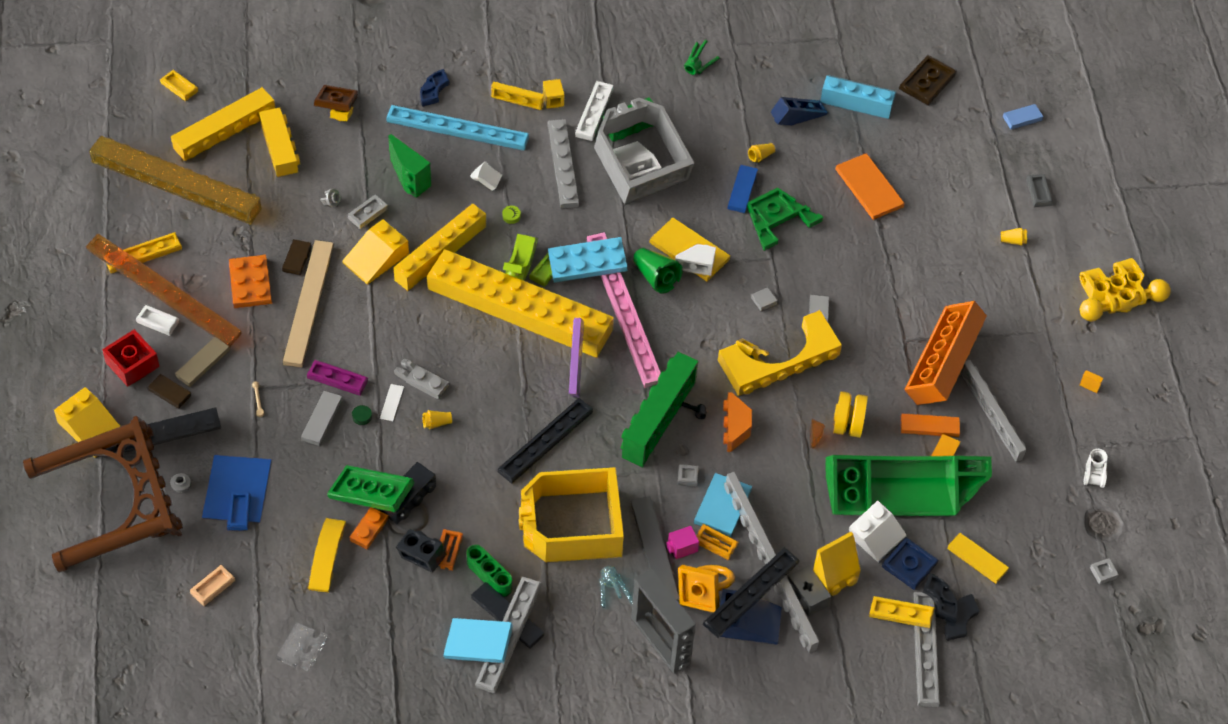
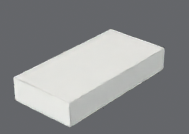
[136,305,179,336]

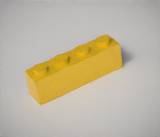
[259,108,300,177]

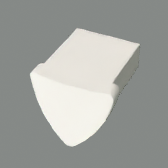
[470,161,502,191]

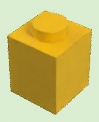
[543,79,564,109]

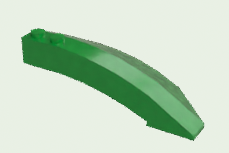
[825,455,992,516]

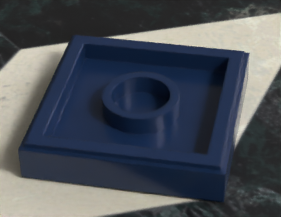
[882,537,939,590]

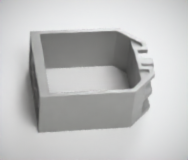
[594,98,694,205]

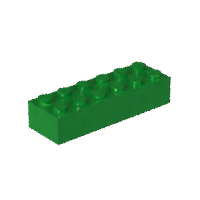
[620,352,698,468]

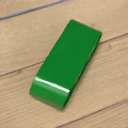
[466,545,512,597]

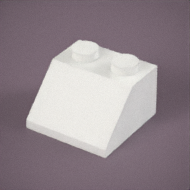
[849,501,906,562]

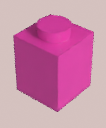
[666,526,699,559]

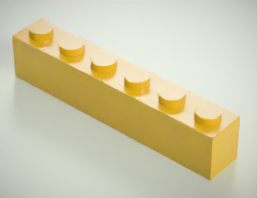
[171,87,275,161]
[394,203,486,291]

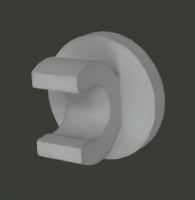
[320,189,341,207]

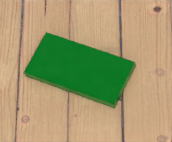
[327,465,414,512]

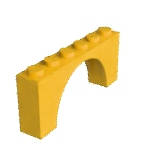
[718,310,842,396]

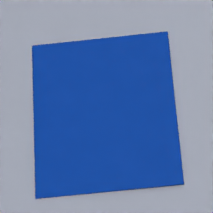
[202,455,271,522]

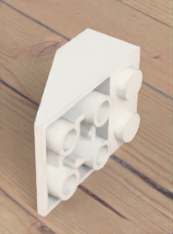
[613,141,661,181]

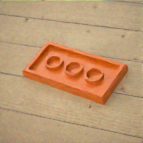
[835,153,904,220]

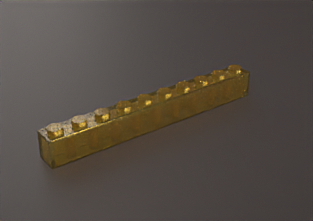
[89,136,262,225]

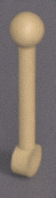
[252,382,264,417]

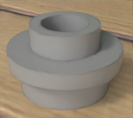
[170,473,191,493]

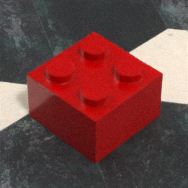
[102,329,160,387]

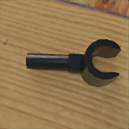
[681,402,707,419]

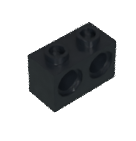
[396,529,447,573]

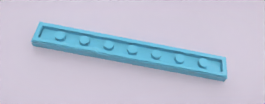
[386,105,529,151]

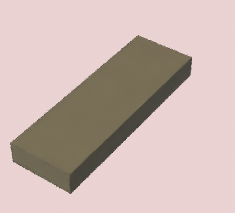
[175,337,230,387]

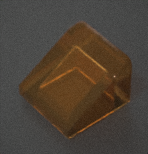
[810,419,825,449]

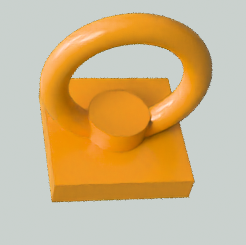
[678,565,735,613]

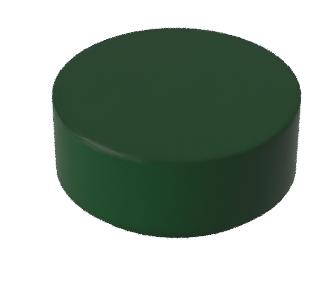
[352,405,372,425]

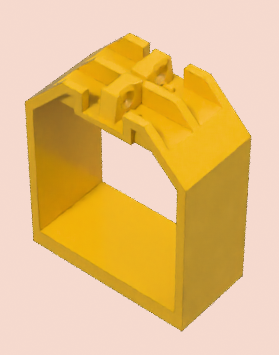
[519,467,624,562]

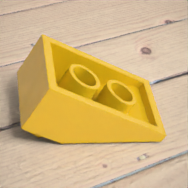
[342,219,409,285]
[54,387,120,458]
[813,532,860,596]

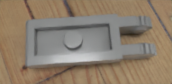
[394,359,449,399]

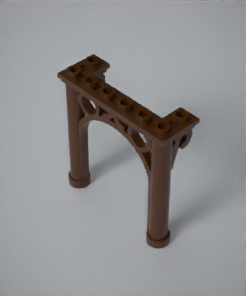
[23,416,183,573]

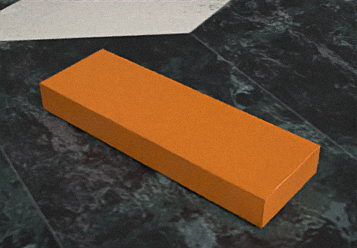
[901,413,960,437]

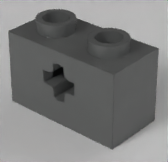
[788,565,831,616]

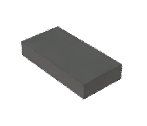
[1026,174,1053,207]

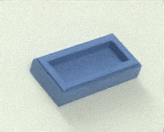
[1003,104,1043,129]

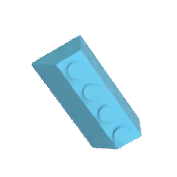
[821,75,896,119]

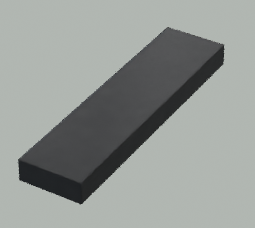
[471,582,544,649]

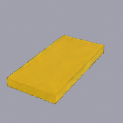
[649,217,730,282]

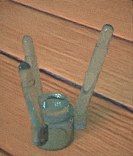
[599,566,633,608]

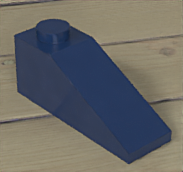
[771,97,828,126]

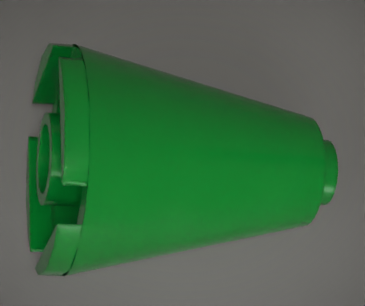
[633,248,683,294]

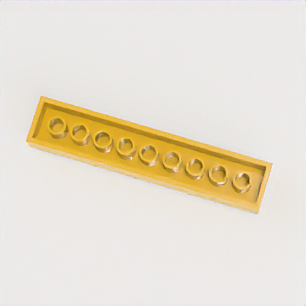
[427,249,614,358]

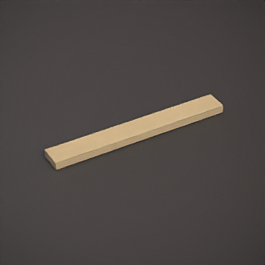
[283,240,334,367]

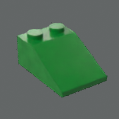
[388,134,432,198]

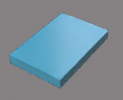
[694,473,752,537]
[443,618,513,663]

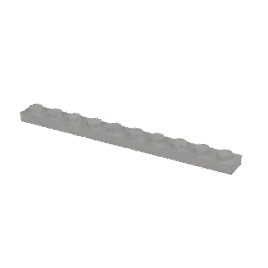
[724,472,819,653]

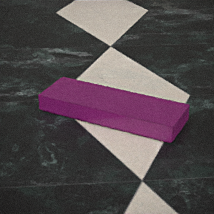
[307,360,368,396]

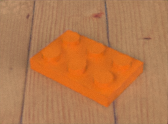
[229,255,272,308]

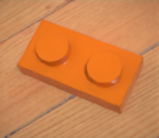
[350,507,388,549]

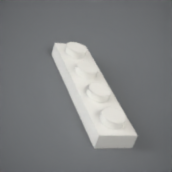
[575,81,613,141]

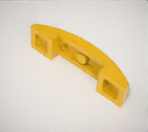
[308,518,346,593]

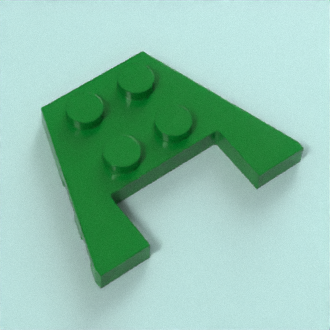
[747,187,823,251]

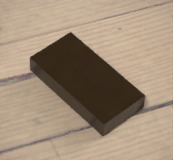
[282,239,312,275]
[148,374,191,409]

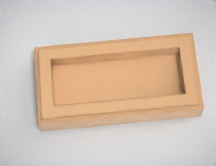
[190,565,235,606]

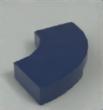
[420,69,450,107]

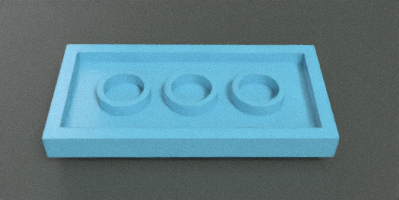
[548,237,627,283]

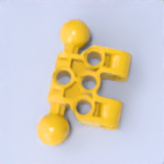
[1079,258,1171,321]

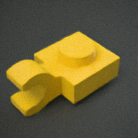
[736,338,769,363]

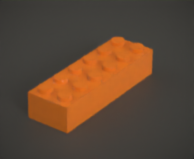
[905,301,987,405]

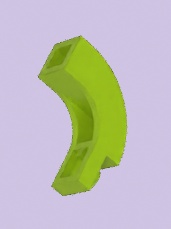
[503,234,538,281]

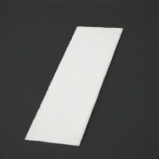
[380,384,404,421]

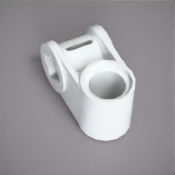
[1084,449,1108,488]

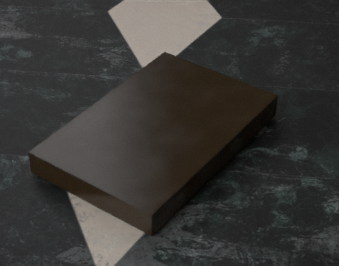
[899,55,957,105]

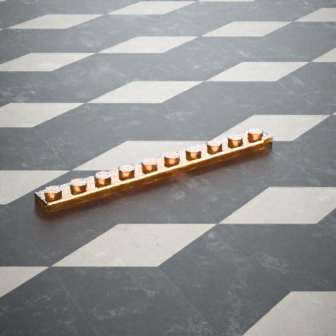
[86,234,242,347]

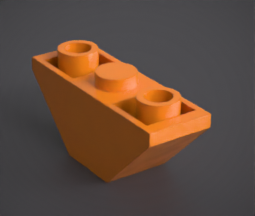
[723,392,752,452]

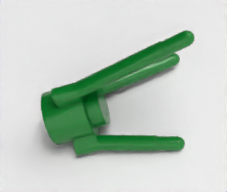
[684,40,720,75]

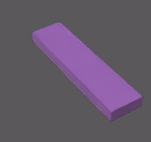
[569,318,584,397]

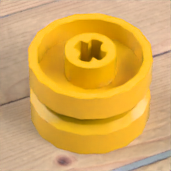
[833,391,868,438]

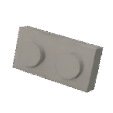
[348,195,388,229]

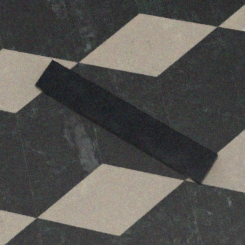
[498,398,593,484]
[703,547,800,638]

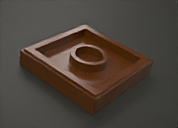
[314,85,358,112]

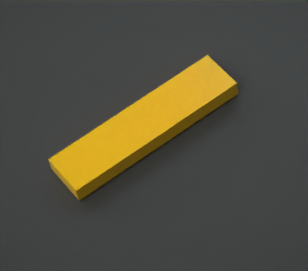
[104,232,182,273]

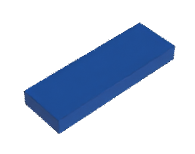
[727,165,758,213]

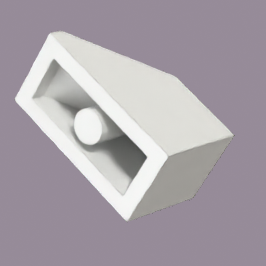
[675,244,716,276]

